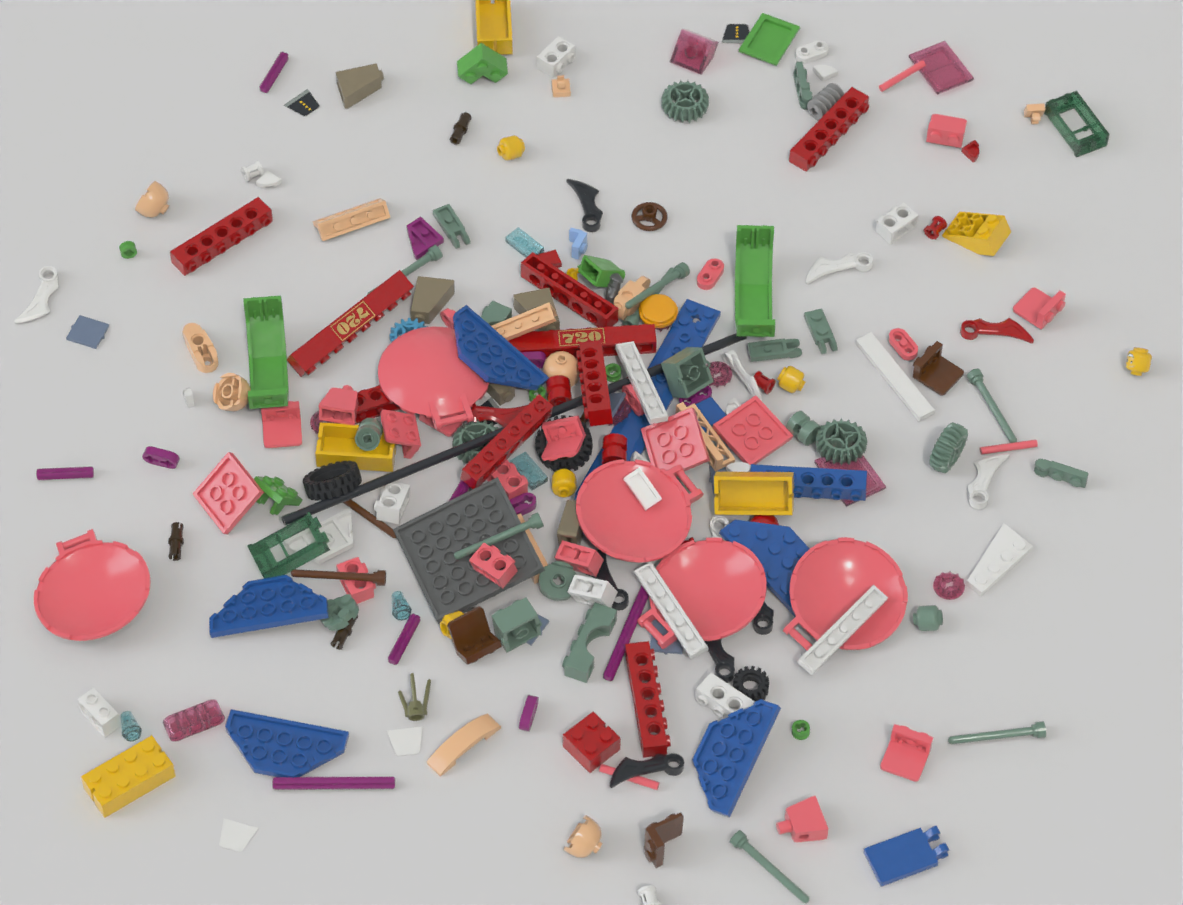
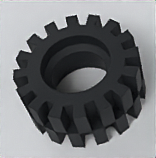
[733,666,769,701]

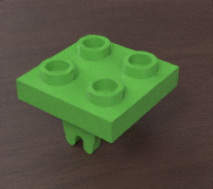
[254,476,303,515]

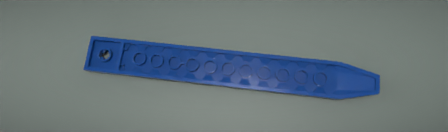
[574,299,721,535]

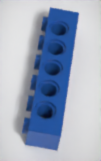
[750,464,867,501]

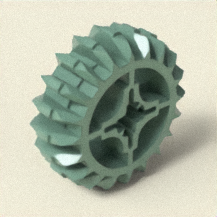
[661,80,709,123]
[815,418,867,466]
[452,419,499,464]
[929,422,968,473]

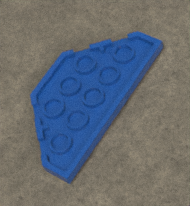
[453,305,549,390]
[719,520,810,617]
[209,575,329,638]
[692,699,781,818]
[225,709,349,778]

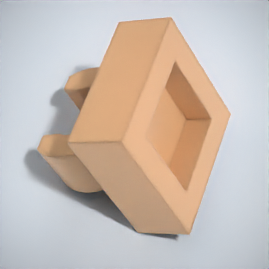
[552,75,571,97]
[1024,103,1045,124]

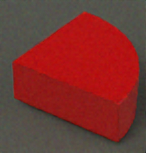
[961,140,979,163]
[538,249,562,268]

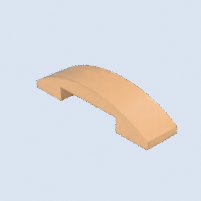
[427,714,501,777]

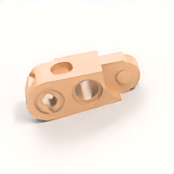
[614,276,651,321]
[182,323,219,373]

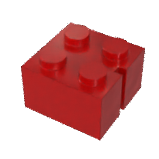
[563,711,621,773]

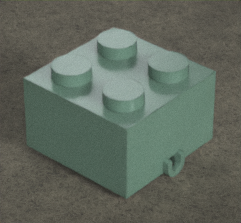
[661,347,714,398]
[491,597,542,653]

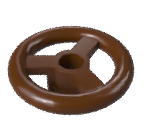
[631,202,668,231]

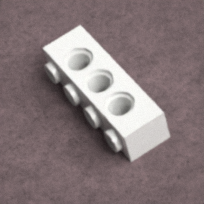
[696,673,775,730]

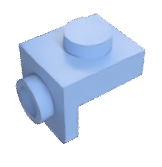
[569,227,588,260]

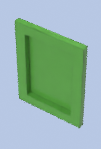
[739,13,800,66]

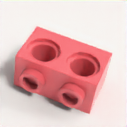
[487,460,529,500]
[554,540,604,577]
[469,543,518,588]
[336,557,376,604]

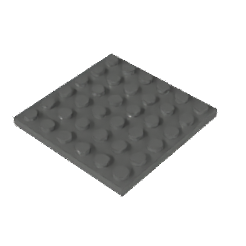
[393,477,545,624]

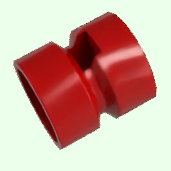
[546,375,572,407]
[602,433,627,465]

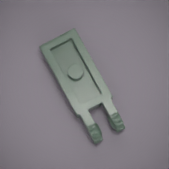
[793,62,813,109]
[433,204,470,249]
[804,308,838,354]
[748,338,802,362]
[1034,458,1089,488]

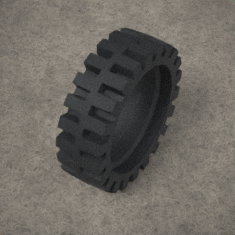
[535,415,593,472]
[303,461,362,501]

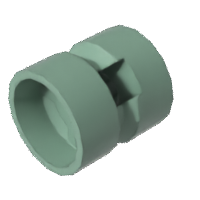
[786,411,821,446]
[355,418,383,451]

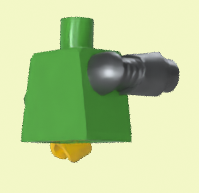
[567,255,625,304]

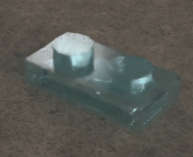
[505,227,544,258]
[510,451,548,490]

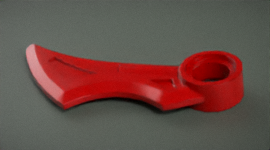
[960,318,1034,344]
[458,403,527,427]

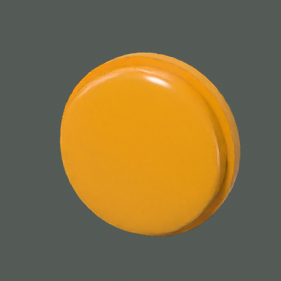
[639,294,678,328]

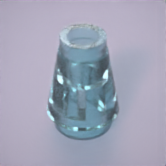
[391,591,412,621]
[120,711,142,742]

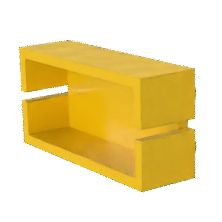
[475,0,513,55]
[315,422,397,472]
[714,472,794,515]
[81,735,176,818]

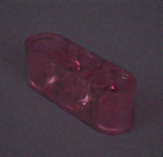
[163,699,225,741]

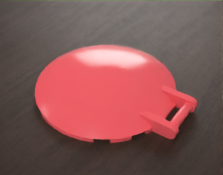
[378,326,489,430]
[576,459,704,563]
[34,529,151,641]
[637,537,767,649]
[783,537,908,650]

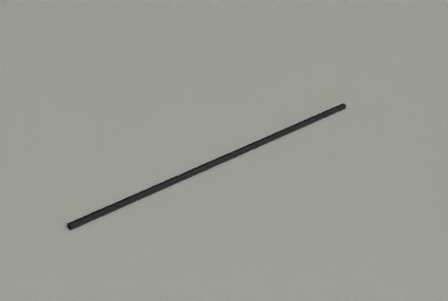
[281,333,747,526]

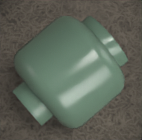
[913,605,943,631]

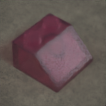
[670,29,719,75]

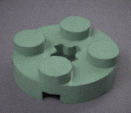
[538,561,577,601]
[320,594,359,631]

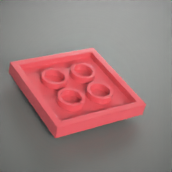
[712,395,793,465]
[641,407,710,471]
[193,452,264,534]

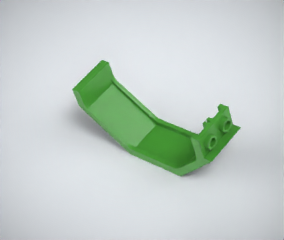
[735,225,775,337]
[243,295,289,409]

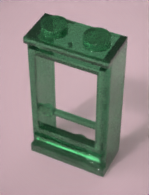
[1044,91,1110,158]
[247,512,330,578]

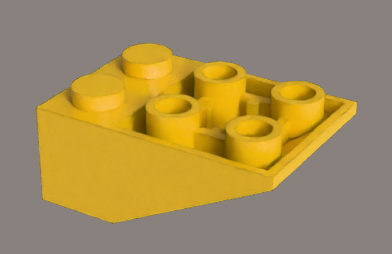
[942,211,1011,256]

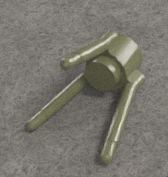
[398,673,431,721]

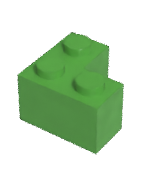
[457,43,508,84]

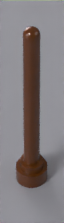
[343,499,397,538]
[291,569,386,586]

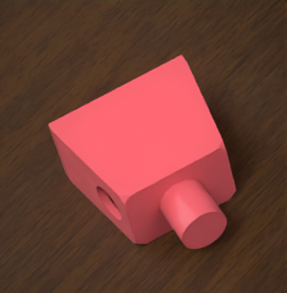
[319,385,358,426]
[776,796,828,843]

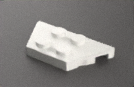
[284,508,353,565]

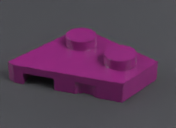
[406,216,444,260]

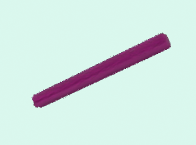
[603,585,649,681]
[272,777,395,790]

